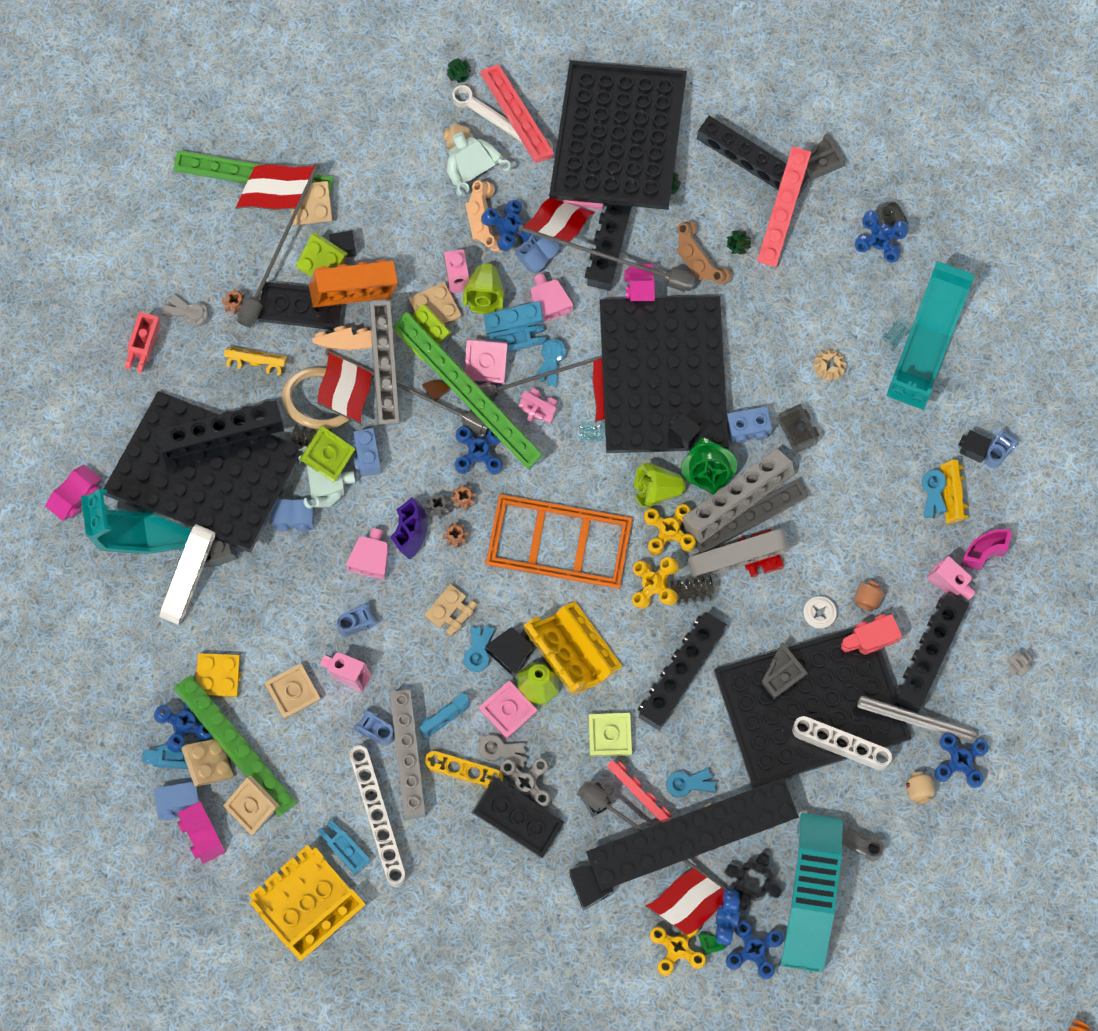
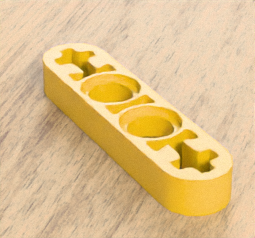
[425,751,504,788]

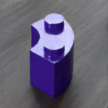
[390,497,428,560]

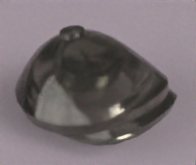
[876,201,908,240]

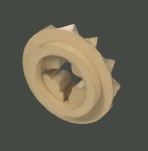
[814,349,846,381]

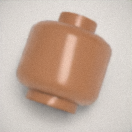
[854,580,884,612]

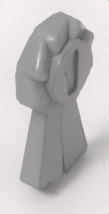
[161,294,209,327]
[478,735,527,768]

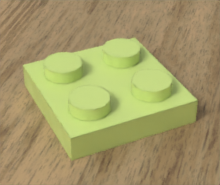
[588,713,632,757]

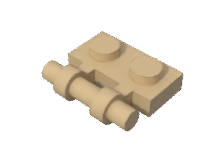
[424,584,478,637]

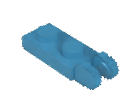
[488,325,547,352]
[419,693,470,739]
[317,819,371,876]

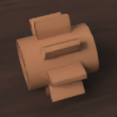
[222,289,245,316]
[451,484,476,511]
[443,522,468,549]

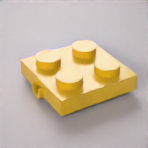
[194,653,241,697]

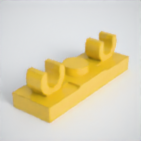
[224,346,288,376]
[940,459,969,524]

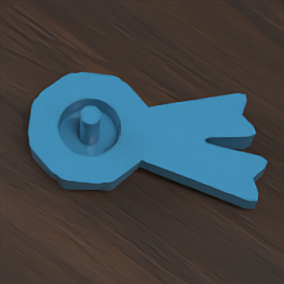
[535,338,566,387]
[922,470,948,519]
[463,625,495,672]
[666,769,717,798]

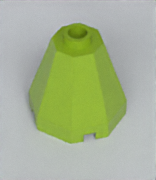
[463,263,504,314]
[634,463,686,508]
[517,662,559,705]

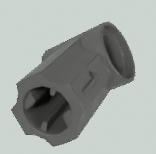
[842,828,884,861]

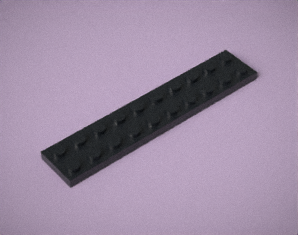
[586,778,799,892]

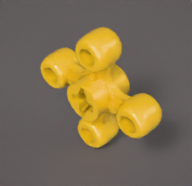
[643,504,696,556]
[632,557,679,609]
[649,926,706,976]

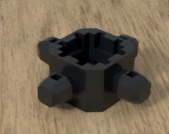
[725,853,782,910]

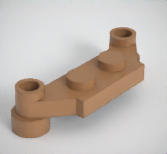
[676,221,732,284]

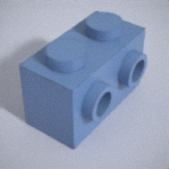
[727,406,772,444]
[350,428,381,477]
[153,782,199,821]

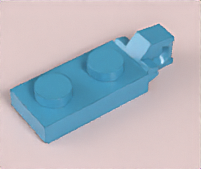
[142,745,188,769]

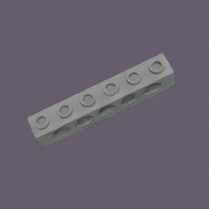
[369,301,399,426]
[682,448,795,544]
[390,689,426,820]

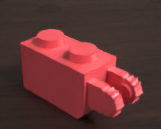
[125,312,161,373]
[841,614,902,655]

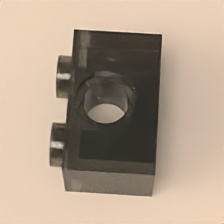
[777,404,819,454]

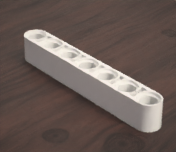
[350,745,405,887]

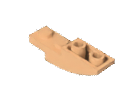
[311,325,394,351]

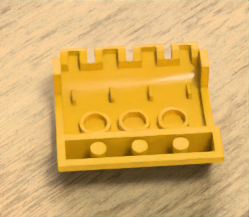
[524,601,623,697]
[249,845,366,962]

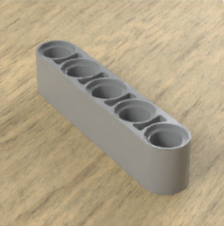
[688,529,789,580]

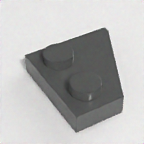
[805,133,845,181]
[761,642,808,699]

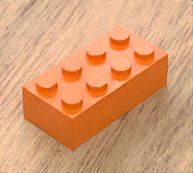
[309,260,398,308]

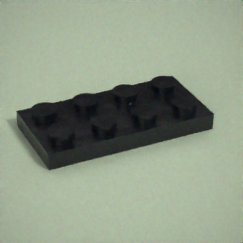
[258,282,342,330]
[471,777,564,858]

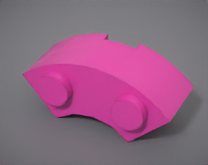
[624,264,655,301]
[45,465,102,521]
[960,529,1012,571]
[177,801,226,864]

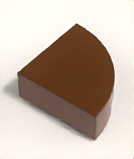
[422,381,450,400]

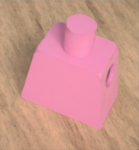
[444,249,469,294]
[530,273,573,325]
[346,528,388,580]
[926,556,976,600]
[321,652,372,693]

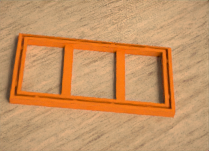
[485,494,632,589]

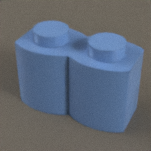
[515,234,561,273]
[271,499,314,532]

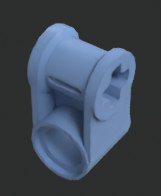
[984,428,1020,468]
[337,603,378,636]
[353,710,394,746]

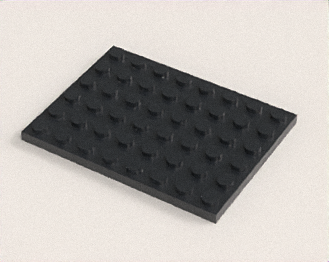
[549,60,687,210]
[599,296,729,453]
[103,391,304,553]
[713,627,912,788]

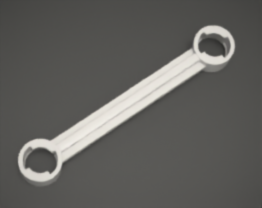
[452,85,553,151]

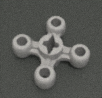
[500,757,551,807]

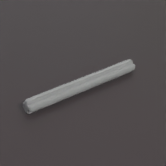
[857,696,977,742]

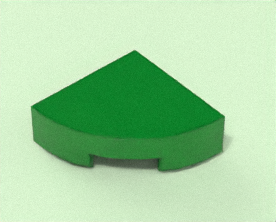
[698,934,725,955]

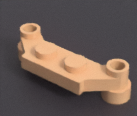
[465,180,503,253]

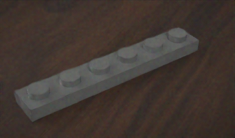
[695,479,808,553]

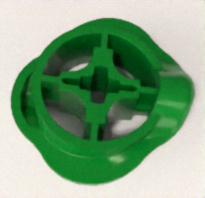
[681,438,737,495]

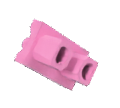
[518,388,557,423]

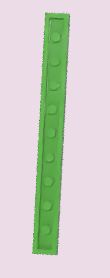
[392,312,544,469]

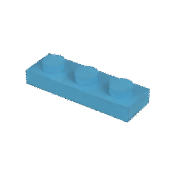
[484,301,545,335]

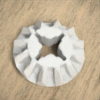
[803,596,836,629]

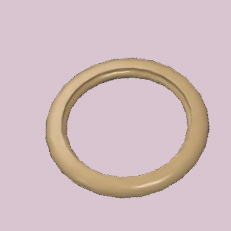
[281,367,349,429]

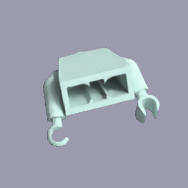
[447,132,511,196]
[299,446,355,508]

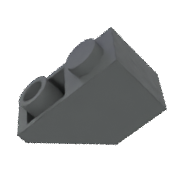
[203,539,238,568]

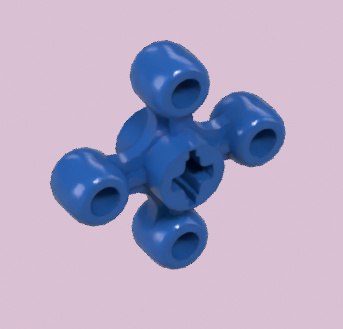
[481,200,531,252]
[855,210,909,263]
[455,426,503,475]
[154,702,212,752]
[934,733,989,788]
[715,889,740,945]
[725,921,783,980]

